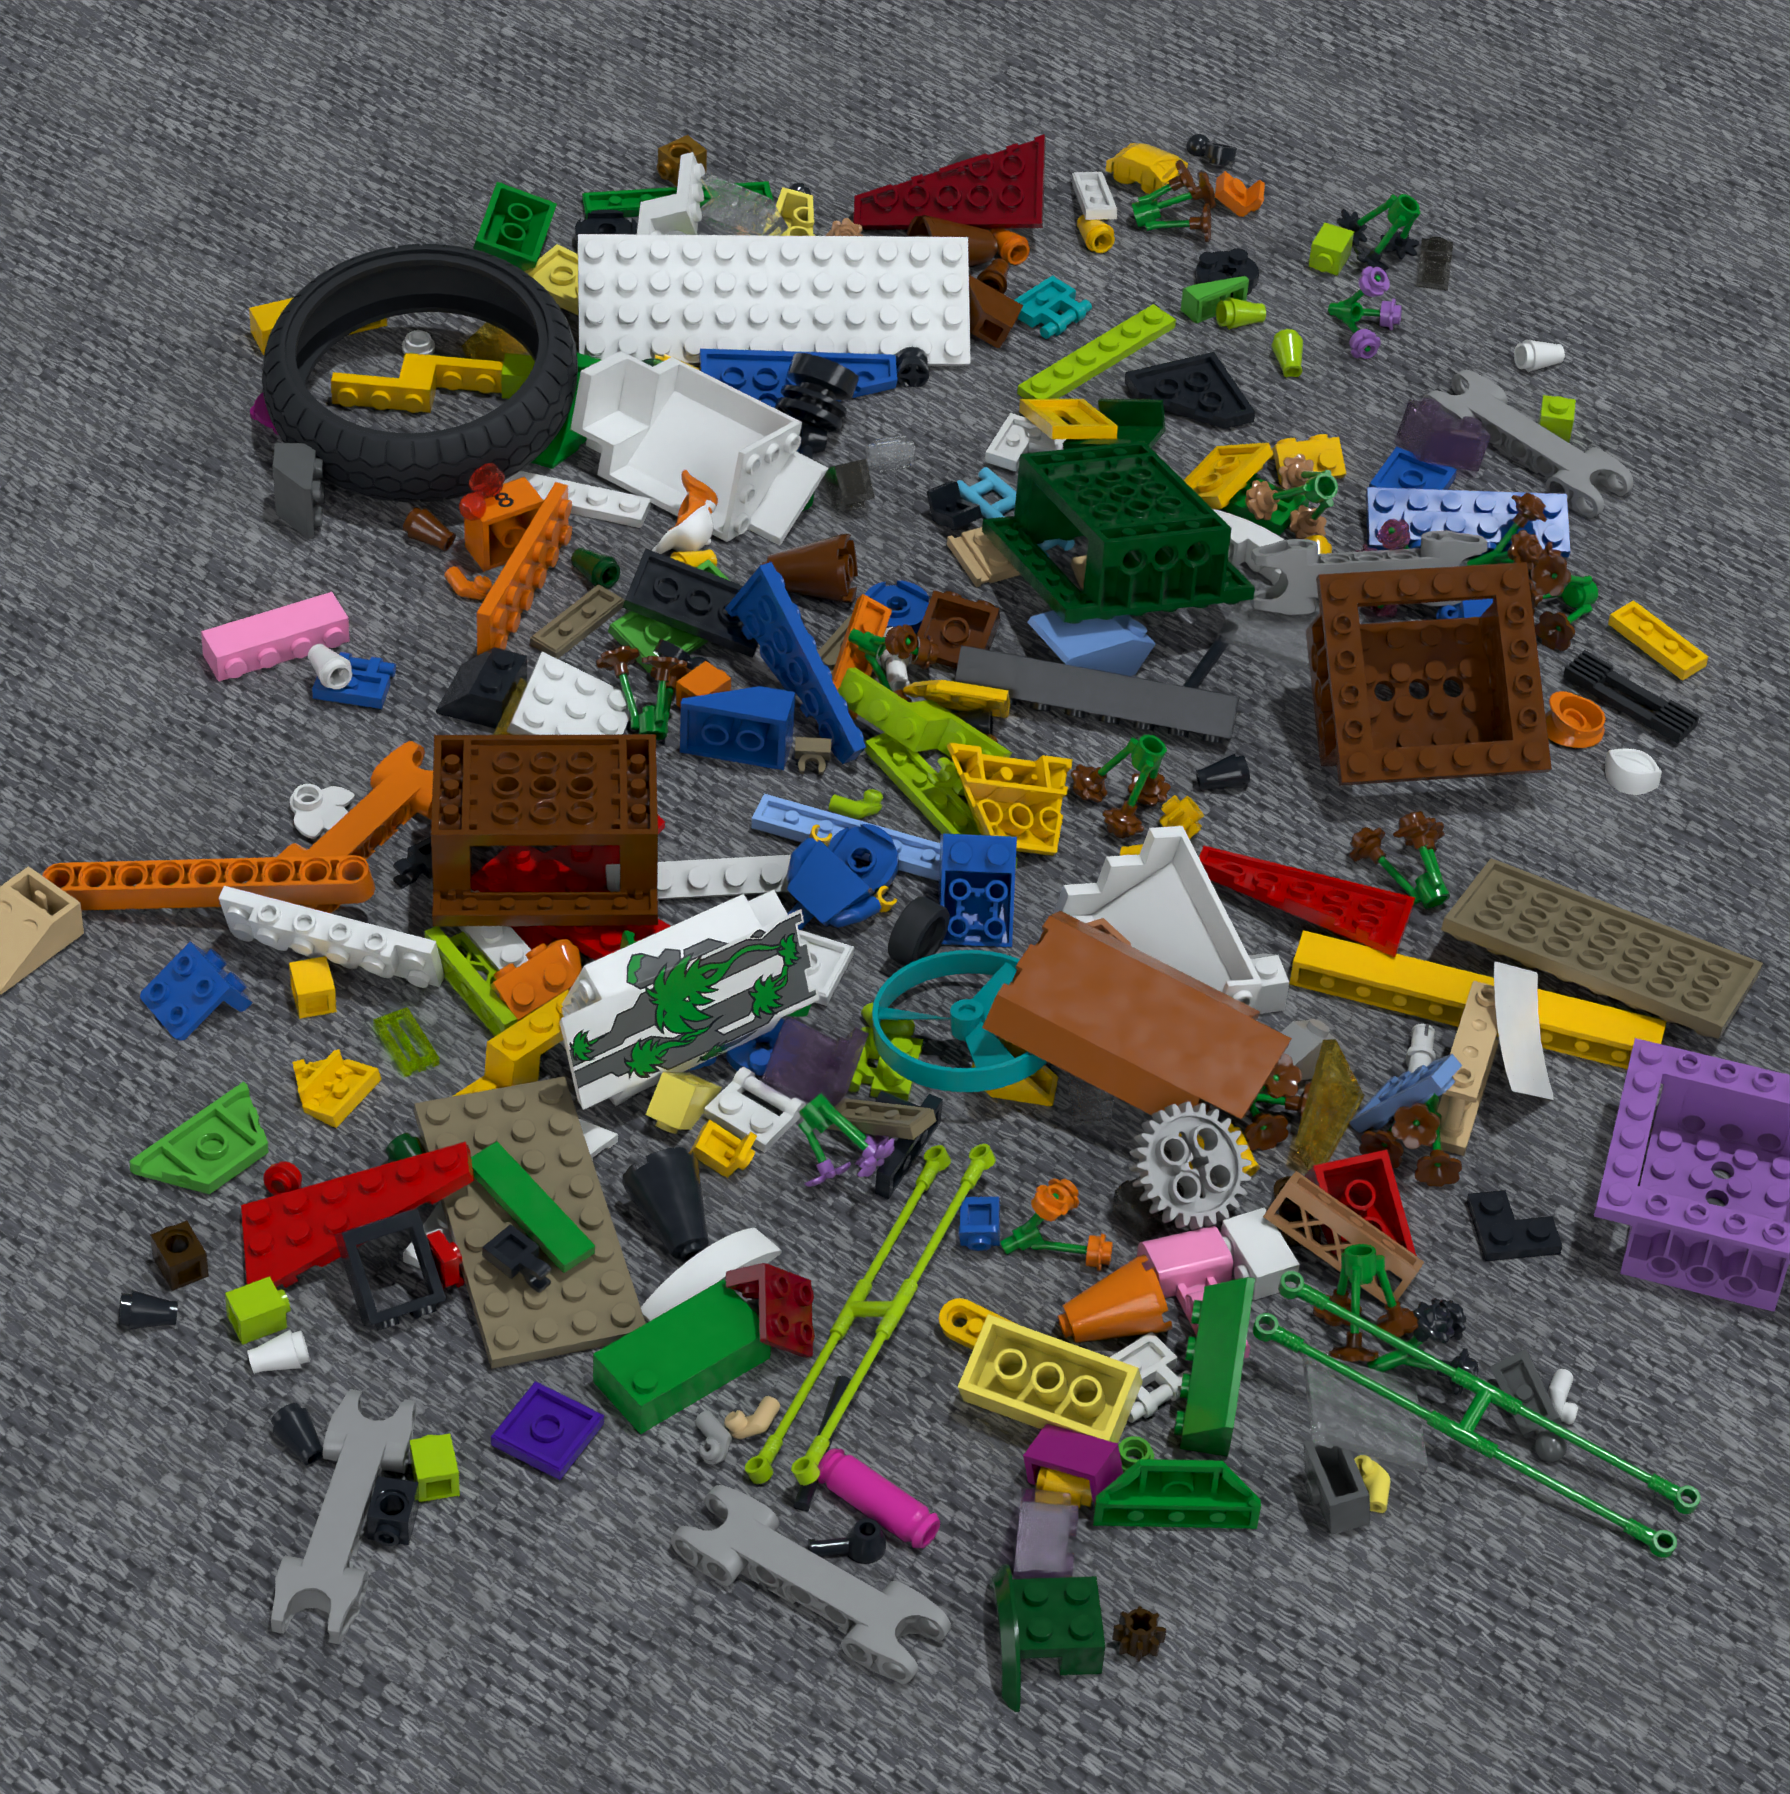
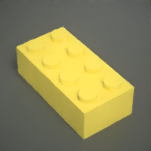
[958,1314,1143,1443]

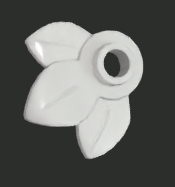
[290,784,355,839]

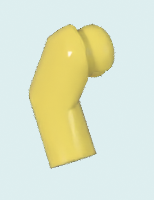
[1354,1455,1391,1513]

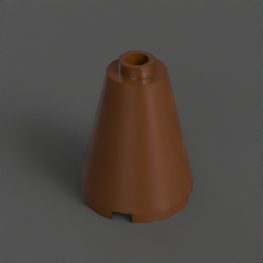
[906,215,998,267]
[762,533,858,603]

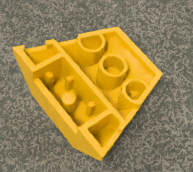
[946,743,1073,856]

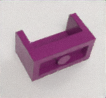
[1023,1423,1123,1502]

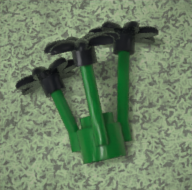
[1336,194,1421,273]

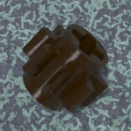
[1112,1606,1166,1662]

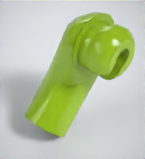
[829,789,883,820]

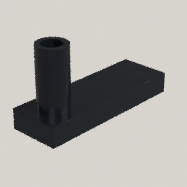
[875,1091,943,1199]

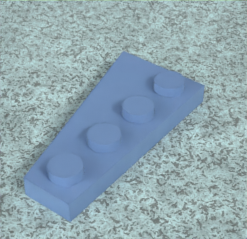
[1349,1054,1462,1133]

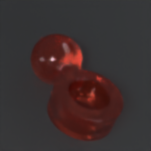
[459,463,505,521]

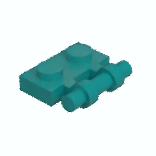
[1015,275,1092,339]

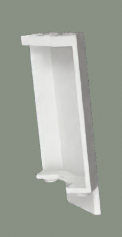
[1054,826,1263,1008]

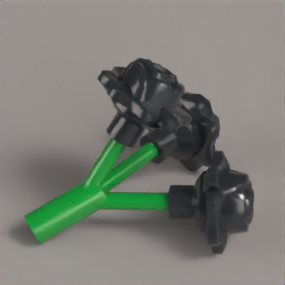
[1367,1298,1479,1395]

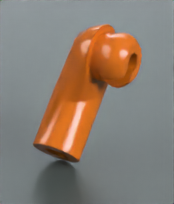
[444,566,492,600]

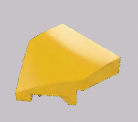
[292,1049,382,1128]

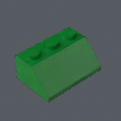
[473,182,557,271]

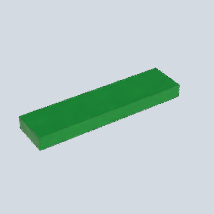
[471,1141,595,1273]

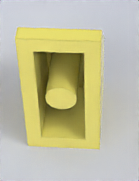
[646,1072,722,1134]

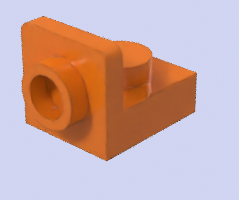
[1215,171,1265,217]

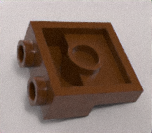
[917,590,1001,669]

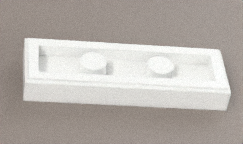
[1072,172,1117,220]

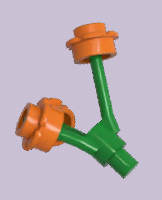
[1000,1178,1113,1272]

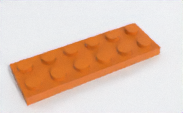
[477,482,572,656]

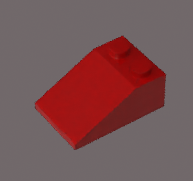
[1304,1150,1417,1256]

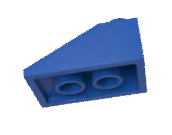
[680,686,795,770]

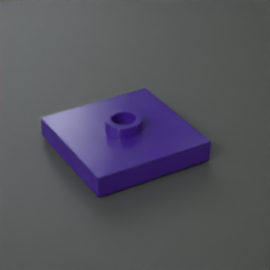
[491,1381,604,1480]

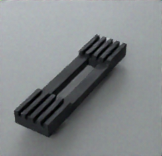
[1563,650,1700,744]

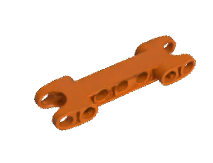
[277,741,433,913]

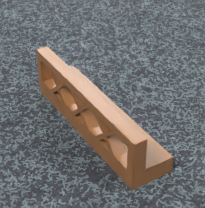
[1263,1171,1424,1304]

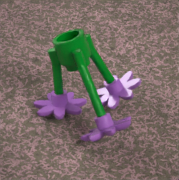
[797,1093,894,1187]

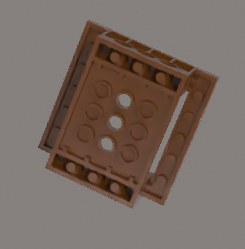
[1306,562,1552,786]
[431,734,658,927]

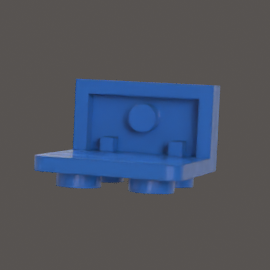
[140,941,253,1040]

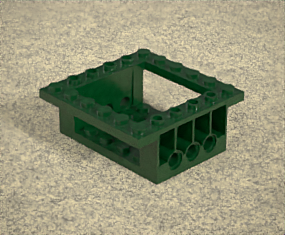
[982,441,1255,624]

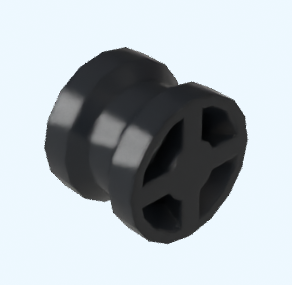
[896,347,929,387]

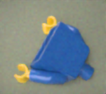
[786,825,897,930]

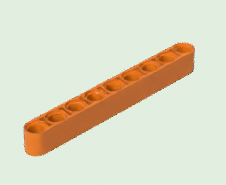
[42,855,375,910]

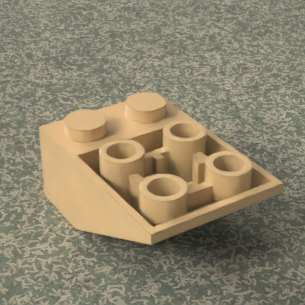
[0,866,84,995]

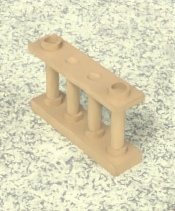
[1429,981,1499,1156]

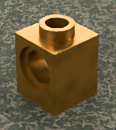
[657,135,707,187]

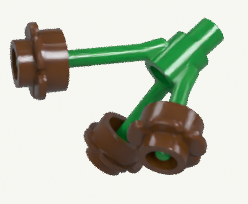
[848,624,939,702]

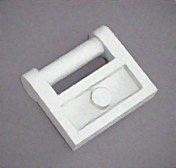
[704,1067,806,1153]

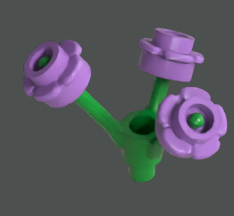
[1328,266,1402,359]

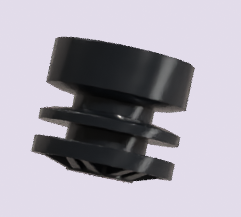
[775,353,859,433]

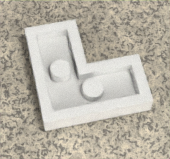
[985,413,1066,472]

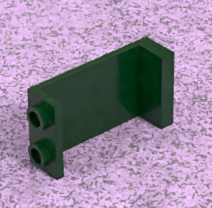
[1062,399,1166,449]

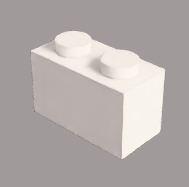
[1220,1207,1300,1301]

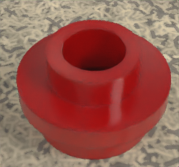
[263,1161,302,1195]

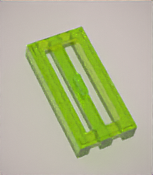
[373,1007,440,1077]

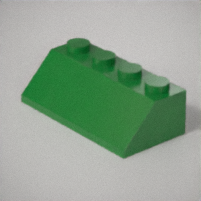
[1174,1277,1255,1457]

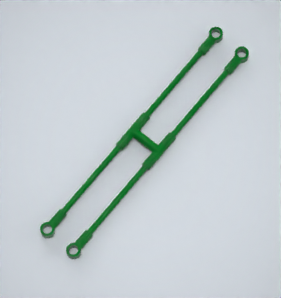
[1252,1271,1701,1558]

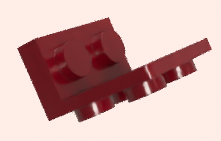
[726,1263,815,1358]

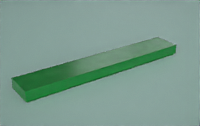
[582,181,773,219]

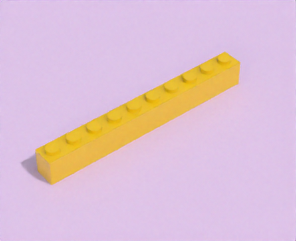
[1289,930,1666,1069]

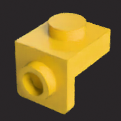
[689,1119,757,1178]

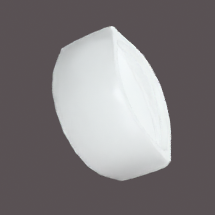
[1605,748,1662,795]

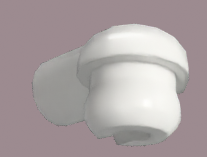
[1548,1369,1578,1425]

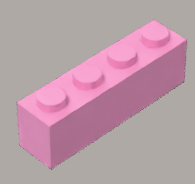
[201,592,350,681]

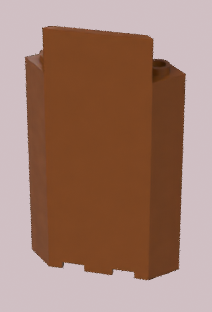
[982,911,1292,1119]

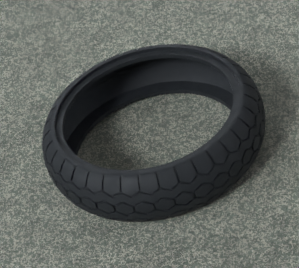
[262,244,578,502]

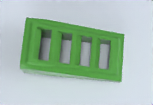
[1181,276,1249,323]

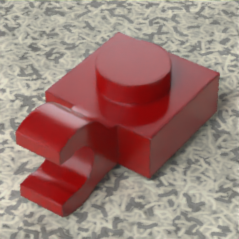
[426,1230,464,1290]

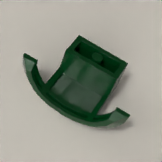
[989,1564,1106,1712]

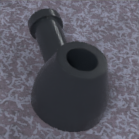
[799,421,827,460]
[808,1518,886,1564]

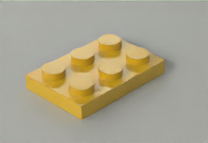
[1184,443,1273,510]

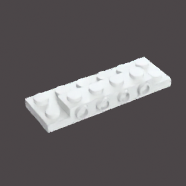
[219,886,445,988]

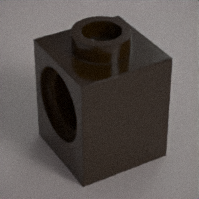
[150,1220,209,1291]

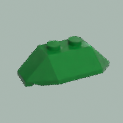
[1093,1459,1261,1529]

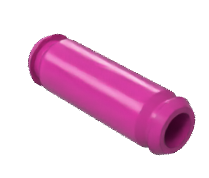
[818,1448,940,1548]

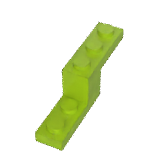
[838,667,1012,759]

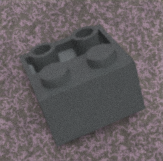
[272,443,325,539]

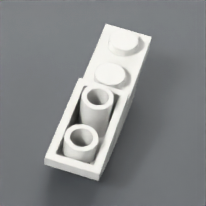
[1213,509,1284,585]

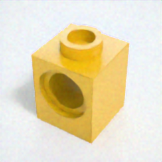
[289,956,337,1019]

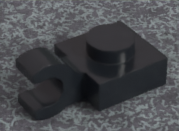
[393,837,433,889]
[482,1224,552,1293]

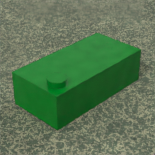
[593,1279,771,1434]

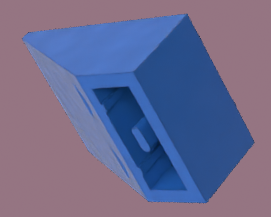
[939,833,1017,947]

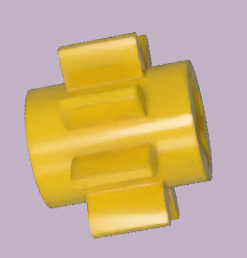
[1159,795,1204,839]

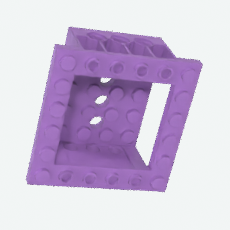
[1594,1038,1790,1311]

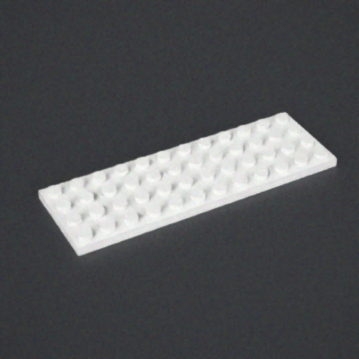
[578,234,970,366]

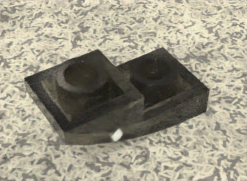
[1416,237,1453,291]

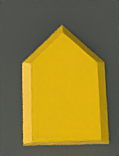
[903,680,1010,718]

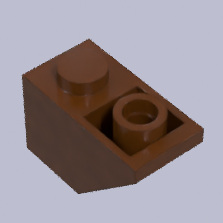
[969,275,1023,348]

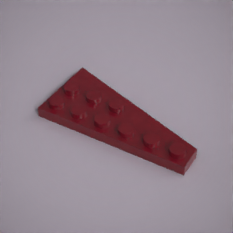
[853,134,1046,230]

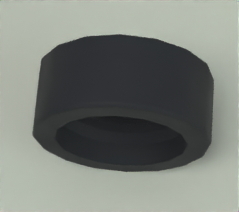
[888,896,950,966]

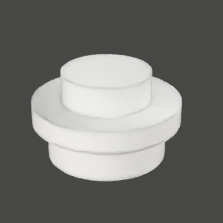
[402,330,435,355]

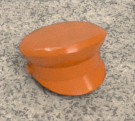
[1545,691,1606,748]

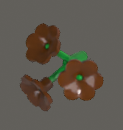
[1244,1053,1314,1151]

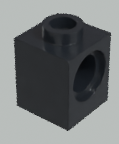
[367,1476,420,1546]

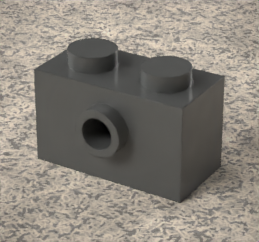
[1304,1432,1370,1535]

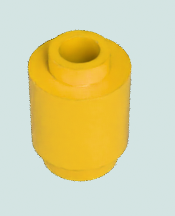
[1036,1466,1093,1509]

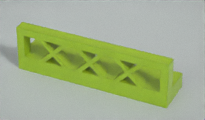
[425,926,517,1036]

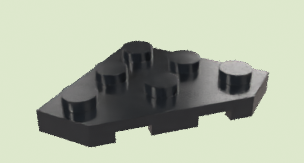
[1124,352,1255,429]

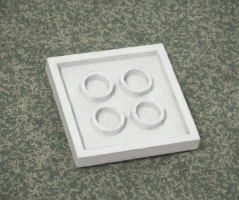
[507,652,637,735]

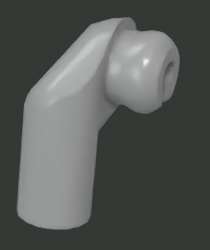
[695,1410,732,1465]

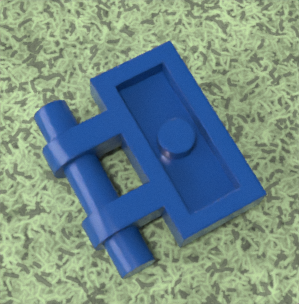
[312,652,396,709]

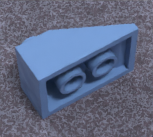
[1027,610,1155,676]

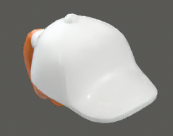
[652,470,718,554]

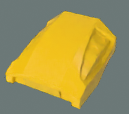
[1105,143,1188,194]

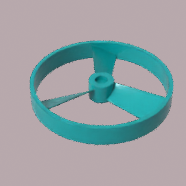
[872,950,1047,1092]

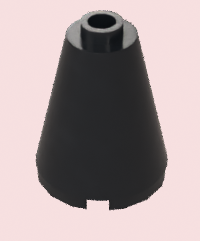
[622,1147,709,1261]

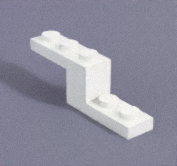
[637,152,706,235]

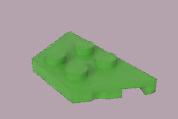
[129,1081,269,1194]

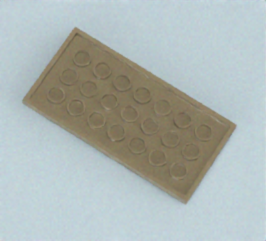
[1441,858,1763,1039]
[414,1076,646,1369]

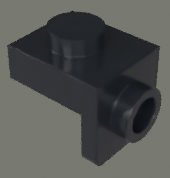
[927,480,982,531]

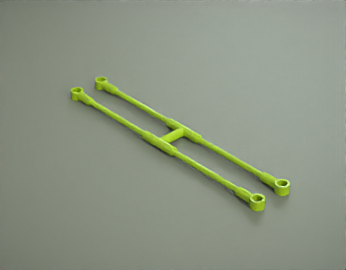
[745,1144,996,1485]

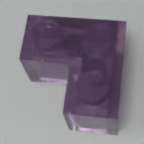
[1397,398,1491,472]
[1013,1488,1079,1579]

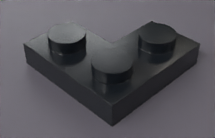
[1466,1190,1562,1261]

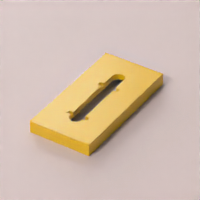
[1019,399,1118,439]

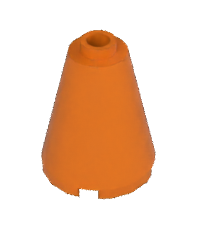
[1057,1254,1172,1343]

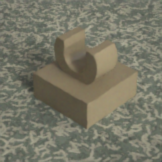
[795,737,831,775]

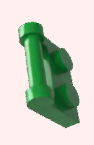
[1222,473,1309,536]

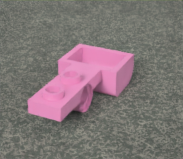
[1137,1226,1250,1358]

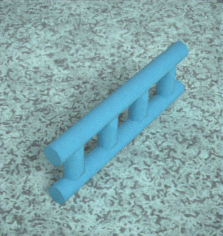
[957,467,1075,557]

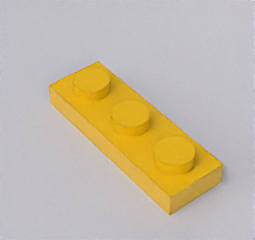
[1608,600,1709,681]

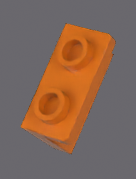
[490,943,578,1022]

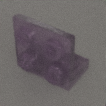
[763,1017,868,1106]

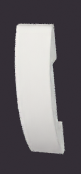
[641,1228,782,1322]

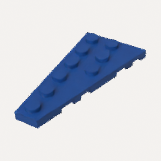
[699,348,897,408]
[725,562,866,764]

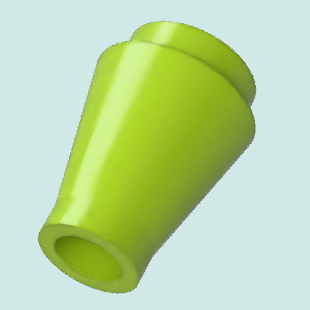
[1216,297,1266,330]
[1271,329,1303,377]

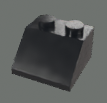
[436,647,527,730]

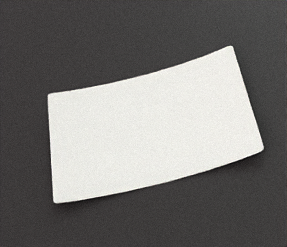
[1494,962,1553,1100]

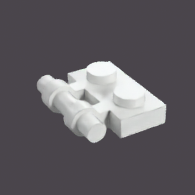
[1110,1332,1191,1423]

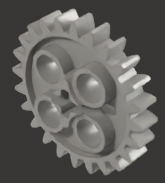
[1129,1102,1251,1230]

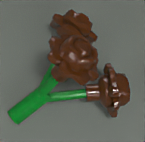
[1467,492,1561,571]

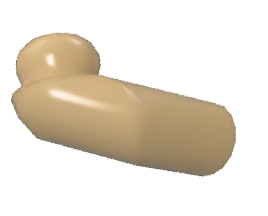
[724,1396,781,1439]

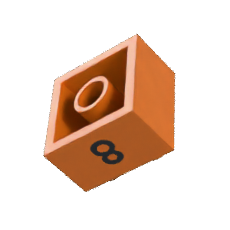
[463,476,544,572]

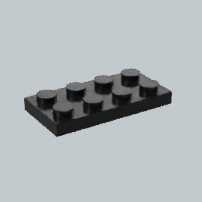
[622,548,758,658]

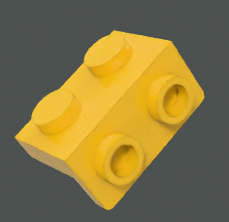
[1269,434,1346,485]

